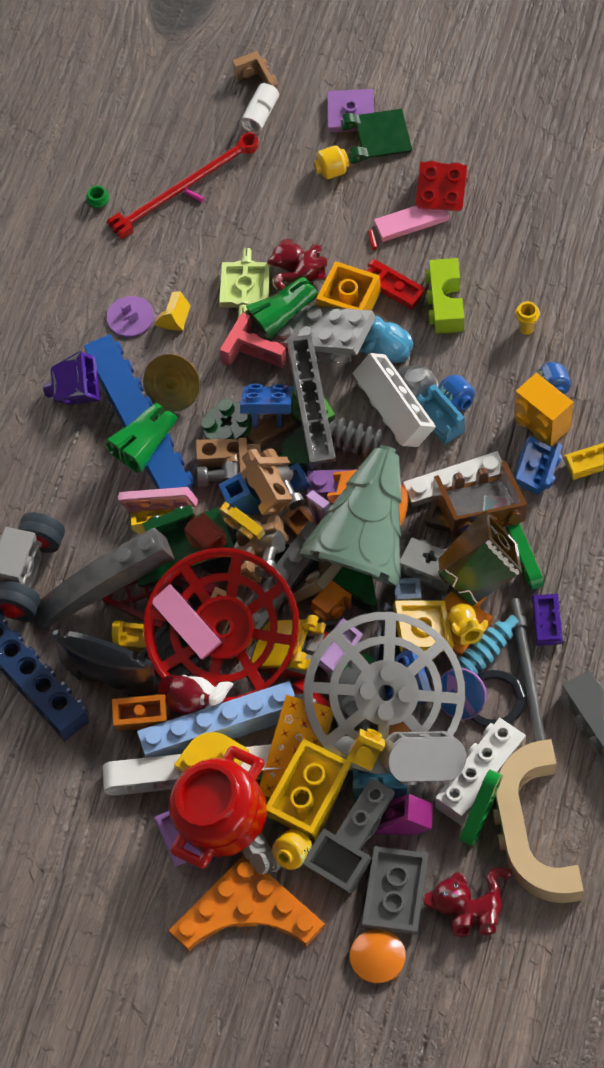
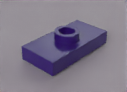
[532,594,563,646]

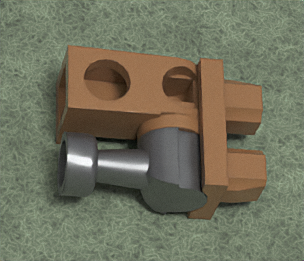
[196,438,261,487]
[241,449,305,515]
[228,515,289,587]

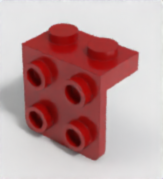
[416,161,468,212]

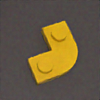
[219,502,265,541]
[174,732,249,773]

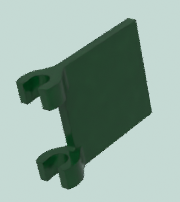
[341,108,412,164]

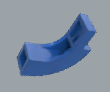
[219,463,311,515]

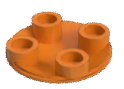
[350,929,406,983]

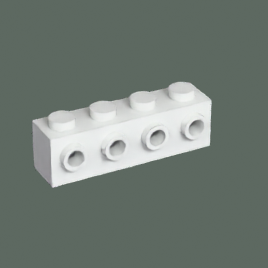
[352,353,436,447]
[434,718,526,826]

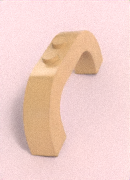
[492,739,584,903]

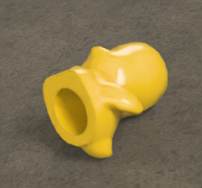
[448,603,488,645]

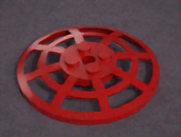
[143,547,300,705]

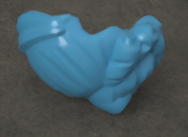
[359,316,413,363]

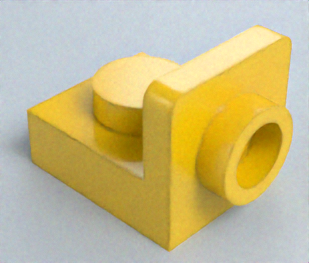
[346,729,385,771]

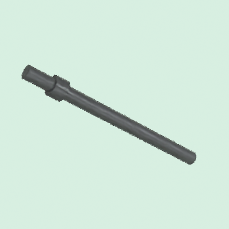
[509,598,546,742]

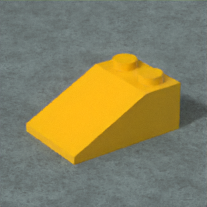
[266,738,351,841]

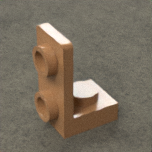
[232,51,278,88]

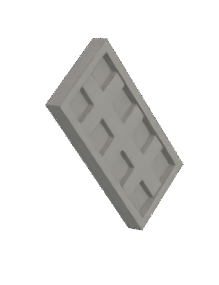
[271,305,376,355]

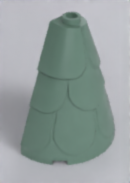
[299,445,402,587]

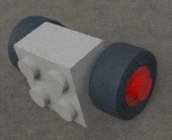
[0,512,65,621]

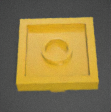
[392,601,454,652]

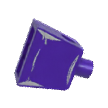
[43,351,100,405]

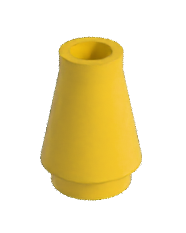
[515,301,540,335]

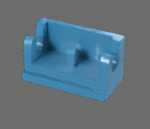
[417,384,465,445]
[353,769,408,800]

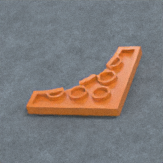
[169,855,325,952]

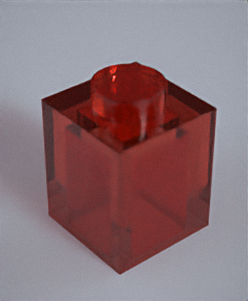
[184,513,227,560]

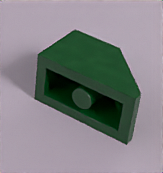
[278,425,315,476]
[332,567,378,614]

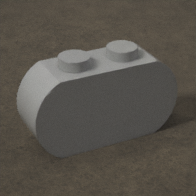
[380,731,466,785]

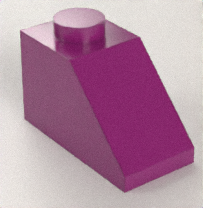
[374,794,433,835]

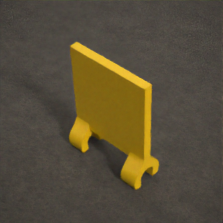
[252,615,326,671]

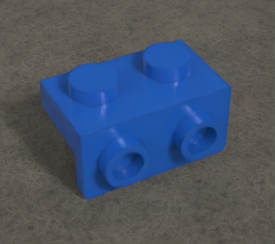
[513,436,563,495]

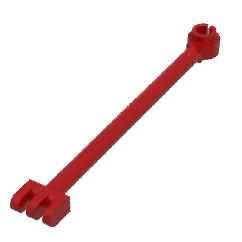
[106,132,259,239]

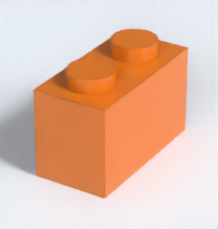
[112,694,171,731]

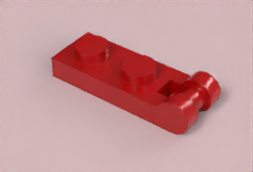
[364,259,426,310]

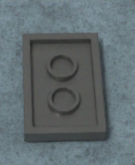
[362,846,429,935]

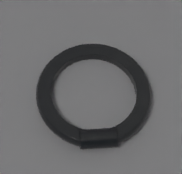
[470,670,527,727]

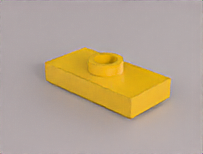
[564,443,604,480]

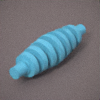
[451,615,519,674]

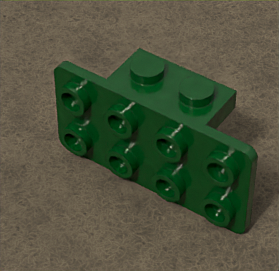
[125,505,235,587]

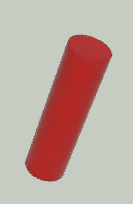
[368,229,377,250]

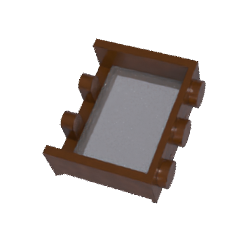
[432,461,527,537]

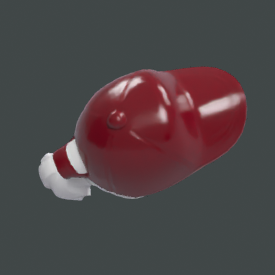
[158,675,233,715]

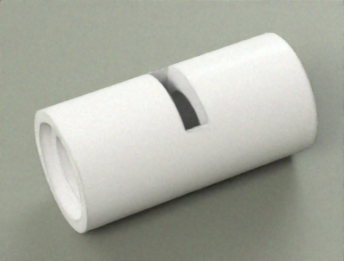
[240,83,279,133]

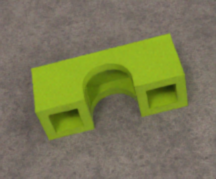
[425,258,464,334]

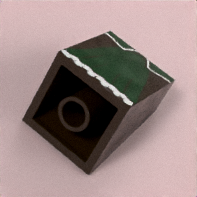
[438,510,522,606]

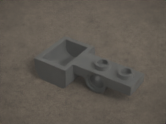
[303,777,396,894]

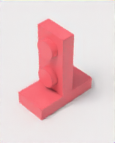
[220,313,287,368]

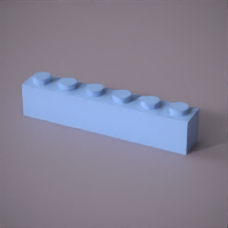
[137,681,295,758]

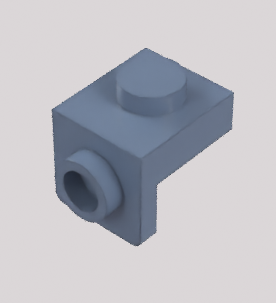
[394,577,422,601]

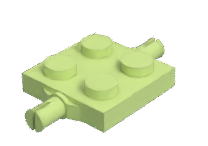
[219,248,270,318]

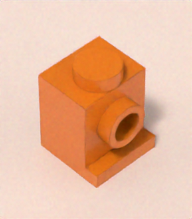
[311,580,352,623]

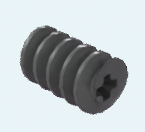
[329,417,382,458]

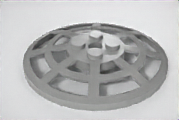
[304,612,465,774]

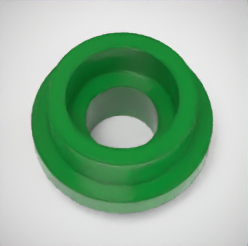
[86,185,109,208]

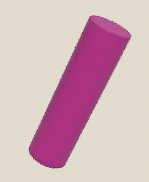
[184,189,205,203]

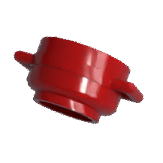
[169,746,267,869]

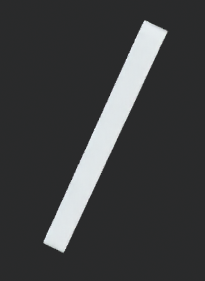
[102,736,356,795]

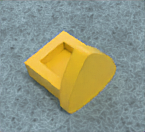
[154,291,191,331]
[112,620,146,652]

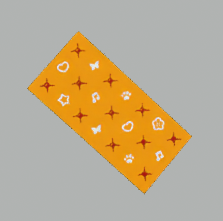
[260,695,333,798]

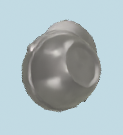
[398,365,438,399]

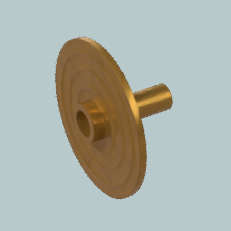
[143,354,200,412]

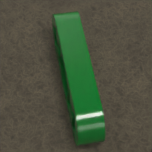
[506,523,544,591]
[460,769,503,846]

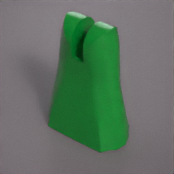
[246,277,318,340]
[104,403,178,473]

